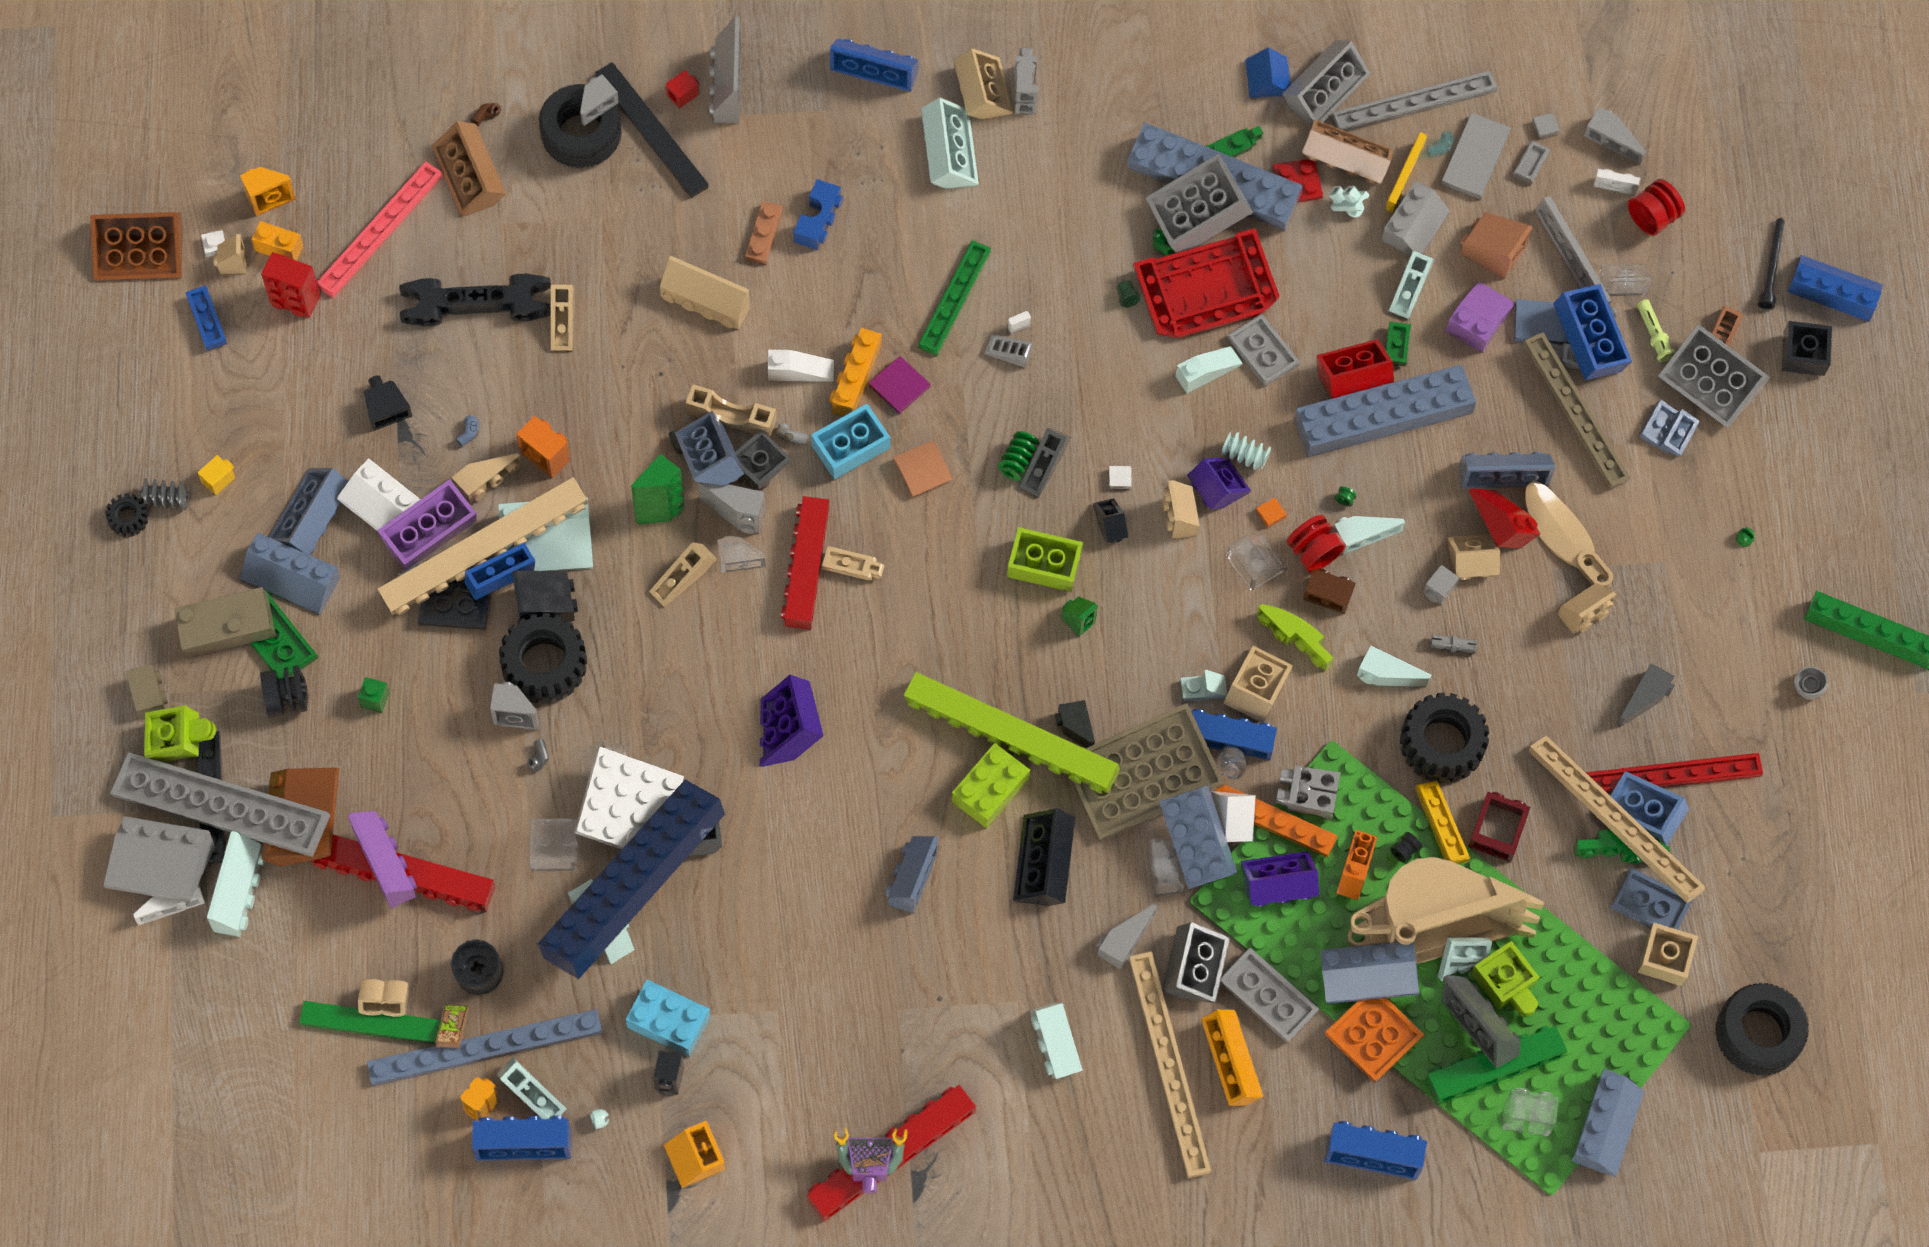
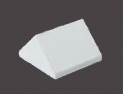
[1210,791,1256,842]

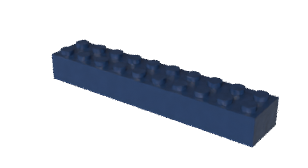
[538,779,725,979]

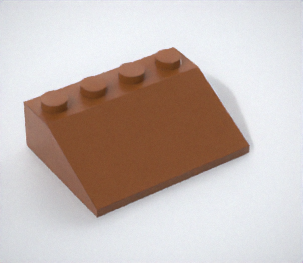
[90,212,183,280]
[261,767,340,867]

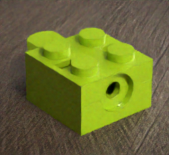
[144,705,216,763]
[1471,941,1540,1017]

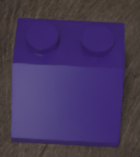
[1187,457,1251,510]

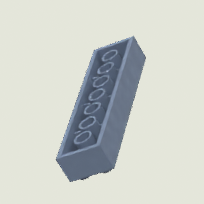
[1128,122,1303,231]
[1294,364,1476,457]

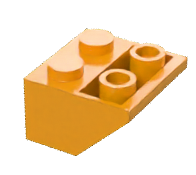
[664,1120,726,1188]

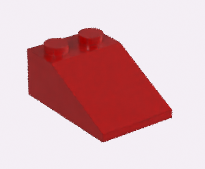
[1469,488,1540,548]

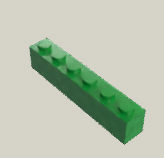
[1804,591,1929,670]
[1425,1026,1567,1106]

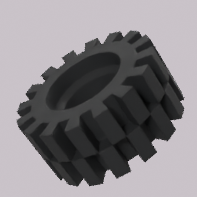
[105,493,149,537]

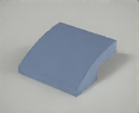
[1638,400,1700,457]

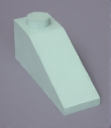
[1389,251,1434,319]
[1175,346,1243,394]
[1332,516,1405,555]
[1357,646,1431,687]
[497,1057,566,1119]

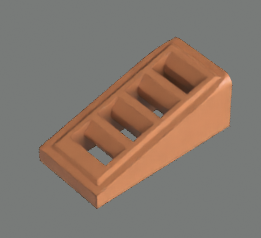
[1711,305,1743,346]

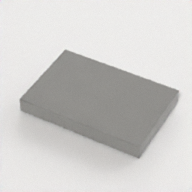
[1226,314,1300,387]

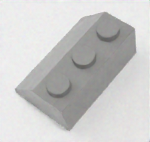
[1381,180,1450,257]

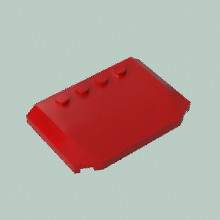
[1133,228,1280,338]

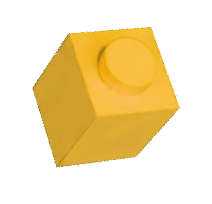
[197,455,235,495]

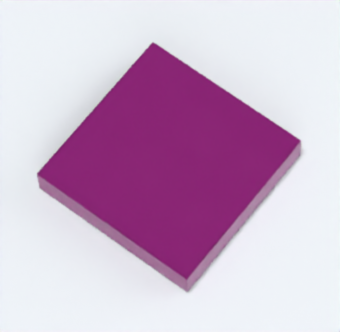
[869,356,931,414]

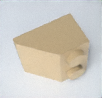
[1447,534,1500,580]

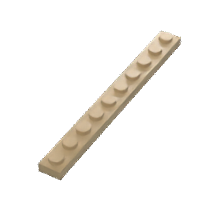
[1528,736,1705,903]
[1129,951,1211,1179]

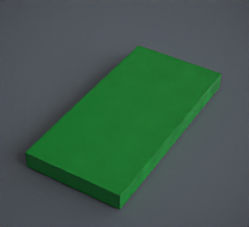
[250,590,318,679]

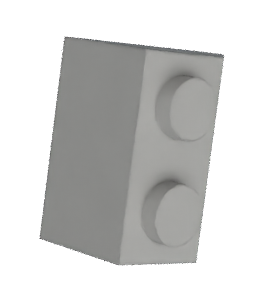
[490,682,539,730]

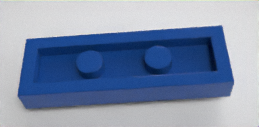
[185,285,227,351]

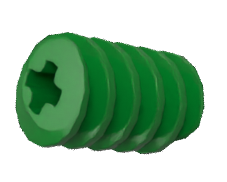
[997,431,1040,481]

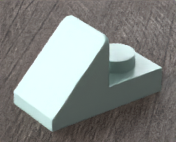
[1180,670,1227,702]

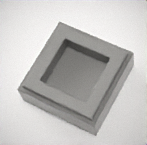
[1532,113,1560,139]

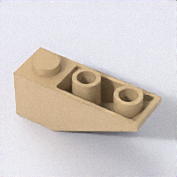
[451,453,521,504]

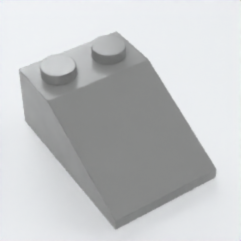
[698,482,765,534]

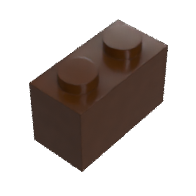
[1303,568,1356,614]

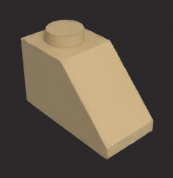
[213,234,247,274]

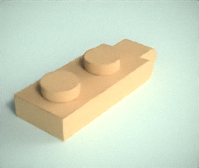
[822,546,885,580]

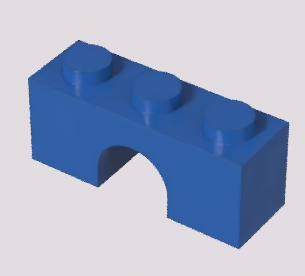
[793,179,843,250]

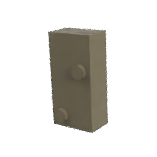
[174,587,276,658]

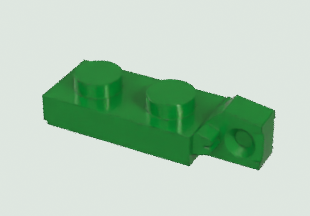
[1206,126,1264,158]

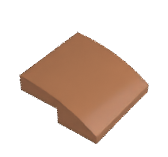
[893,440,953,497]

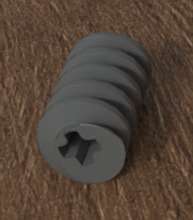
[141,478,190,510]

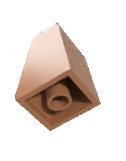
[1460,212,1533,279]

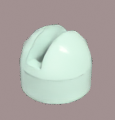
[591,1110,609,1130]

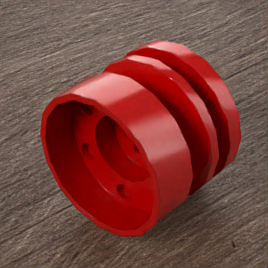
[1627,178,1685,236]
[1286,515,1346,573]

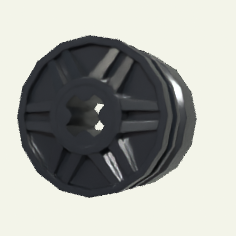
[260,665,309,718]
[451,939,504,996]

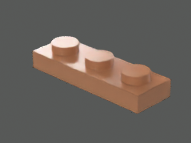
[745,201,783,265]

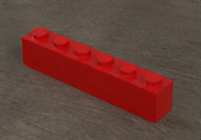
[781,496,829,630]

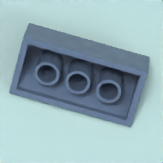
[675,410,744,486]
[1459,452,1555,488]
[269,468,349,555]
[240,533,340,615]
[1321,941,1420,1004]
[1571,1069,1644,1178]

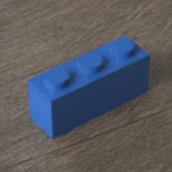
[464,543,535,600]

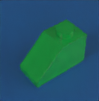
[1061,596,1098,637]

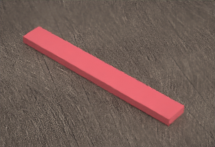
[317,161,443,298]

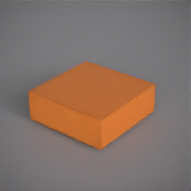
[1256,498,1287,528]

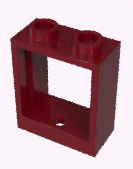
[1468,792,1531,863]

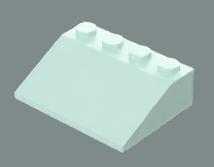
[498,497,593,571]

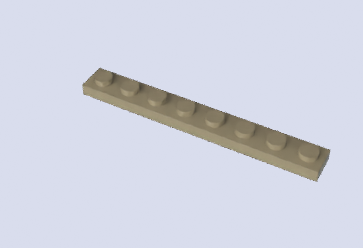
[1523,332,1630,490]

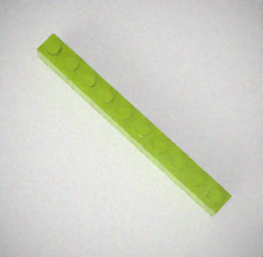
[904,672,1120,793]

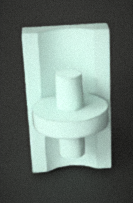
[1329,186,1370,217]

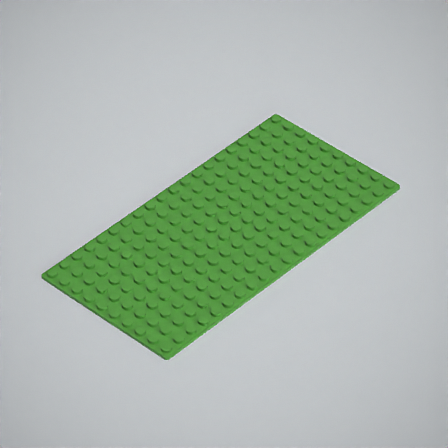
[1190,741,1691,1195]

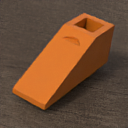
[1336,830,1377,900]

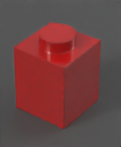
[665,70,699,109]

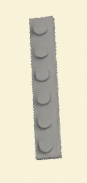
[1535,196,1612,304]

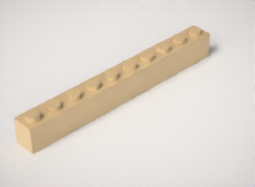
[378,477,588,615]

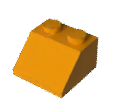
[240,167,296,216]

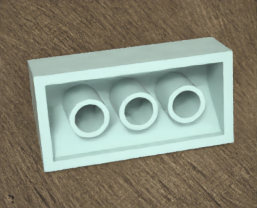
[921,97,979,189]
[207,831,265,937]

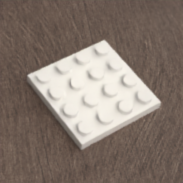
[574,747,684,850]

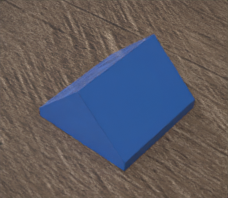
[1245,47,1291,98]

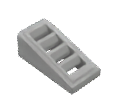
[985,334,1033,368]

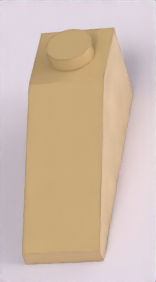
[551,284,575,351]
[649,543,717,607]

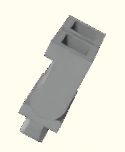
[1014,48,1038,114]
[1276,765,1340,821]

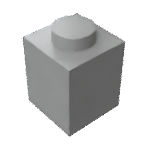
[1423,565,1459,605]

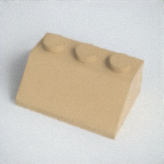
[954,48,1014,120]

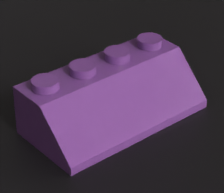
[377,479,477,571]
[348,811,417,909]

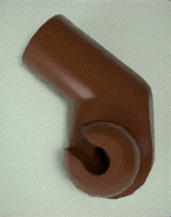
[470,103,501,126]

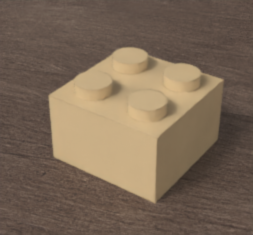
[1637,923,1698,986]

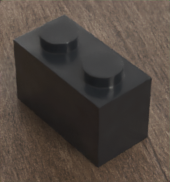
[653,1050,684,1096]

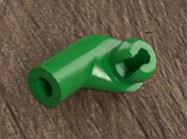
[1153,228,1174,256]

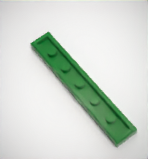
[918,240,992,356]
[299,1001,441,1044]

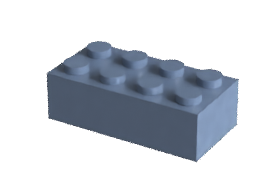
[1159,785,1237,889]

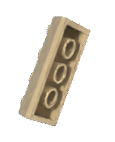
[660,256,750,330]

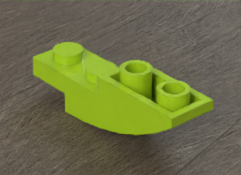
[1257,604,1334,671]

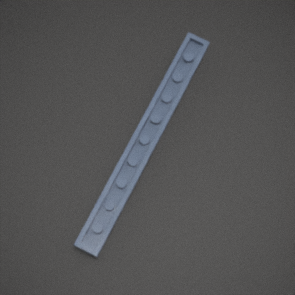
[367,1009,602,1086]

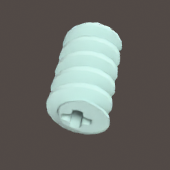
[1221,432,1271,471]

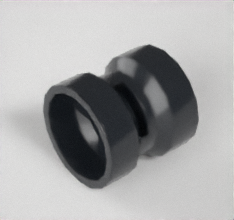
[1390,832,1422,864]

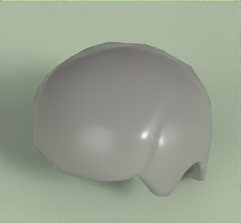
[1794,666,1828,700]

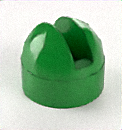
[1736,527,1755,547]

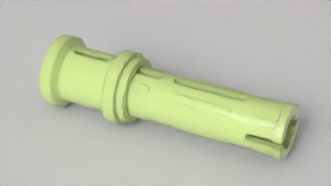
[1637,299,1676,362]

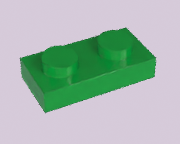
[1385,321,1411,367]

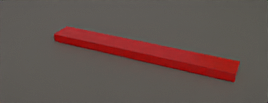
[1585,753,1763,794]

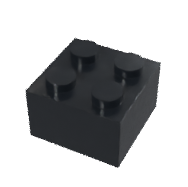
[1781,321,1832,376]

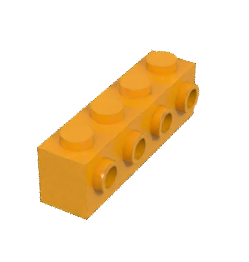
[829,327,882,417]
[1201,1010,1263,1106]

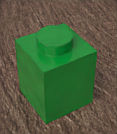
[358,677,390,713]

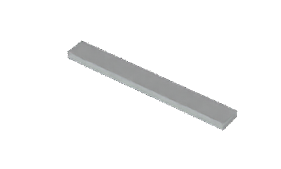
[1331,71,1497,132]

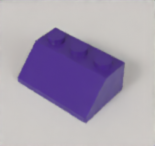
[1241,851,1319,906]

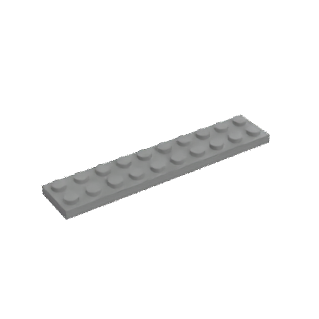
[110,752,330,857]

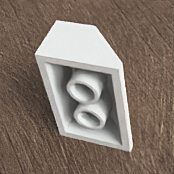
[337,458,421,530]

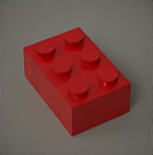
[261,252,320,318]
[1316,339,1394,399]

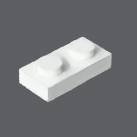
[1593,169,1640,195]

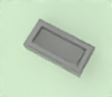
[1512,140,1551,185]

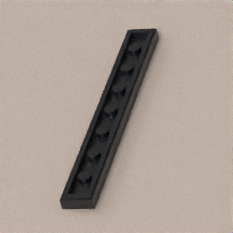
[595,62,709,198]

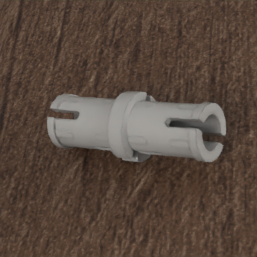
[1430,634,1477,654]

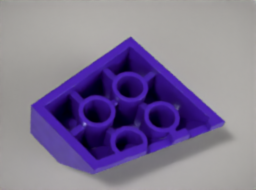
[760,674,824,767]

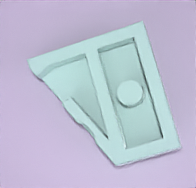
[1438,937,1492,981]

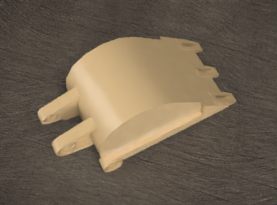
[1347,857,1545,964]

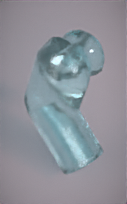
[1427,131,1454,156]

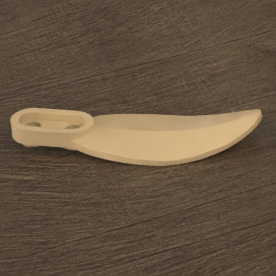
[1525,481,1613,588]

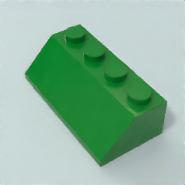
[631,454,684,524]

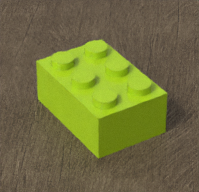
[1007,527,1083,592]
[951,743,1030,829]

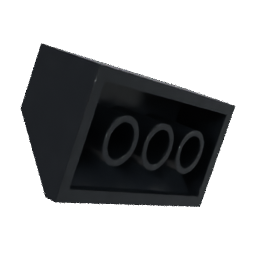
[1013,808,1076,906]

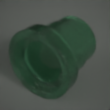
[1116,281,1141,308]

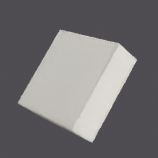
[1007,311,1031,335]
[1109,466,1132,489]

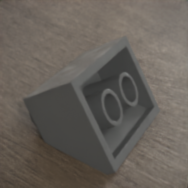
[1163,922,1230,1003]

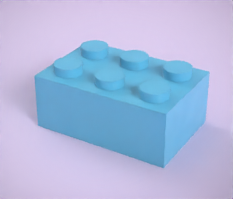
[811,404,891,480]
[626,979,710,1057]

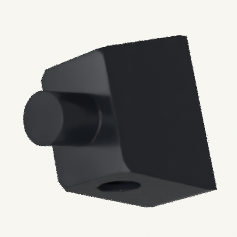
[364,375,412,431]

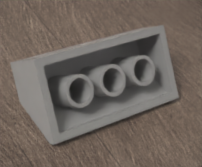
[1282,40,1371,126]

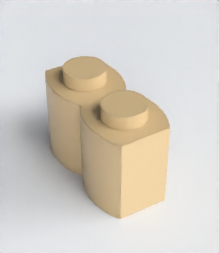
[358,979,409,1017]

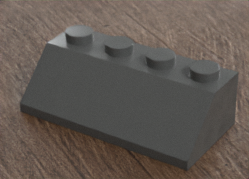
[1443,975,1521,1069]

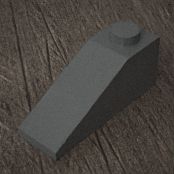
[1019,428,1071,497]
[1617,663,1675,727]

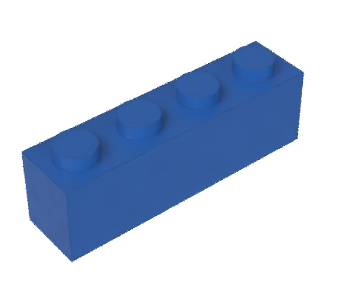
[1191,709,1277,760]

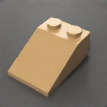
[1223,646,1293,723]

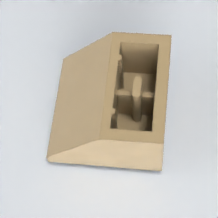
[1162,480,1200,539]
[1557,583,1616,635]

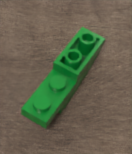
[1573,830,1670,864]

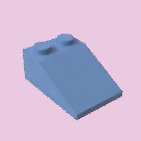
[1610,771,1689,846]

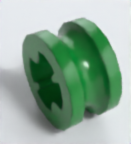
[1335,486,1357,507]

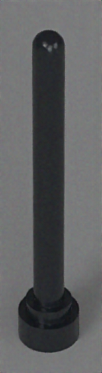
[1758,218,1785,310]

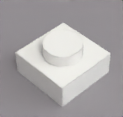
[201,230,225,257]

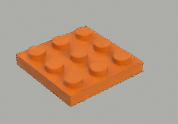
[1325,998,1424,1084]

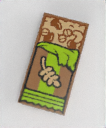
[436,1004,469,1048]

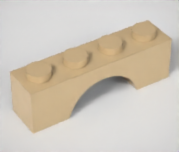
[685,384,776,438]

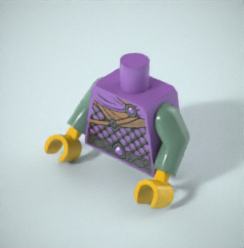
[833,1127,908,1194]

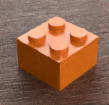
[516,415,570,478]

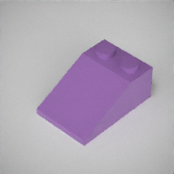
[1446,281,1515,353]

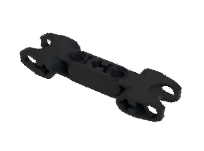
[399,273,551,326]

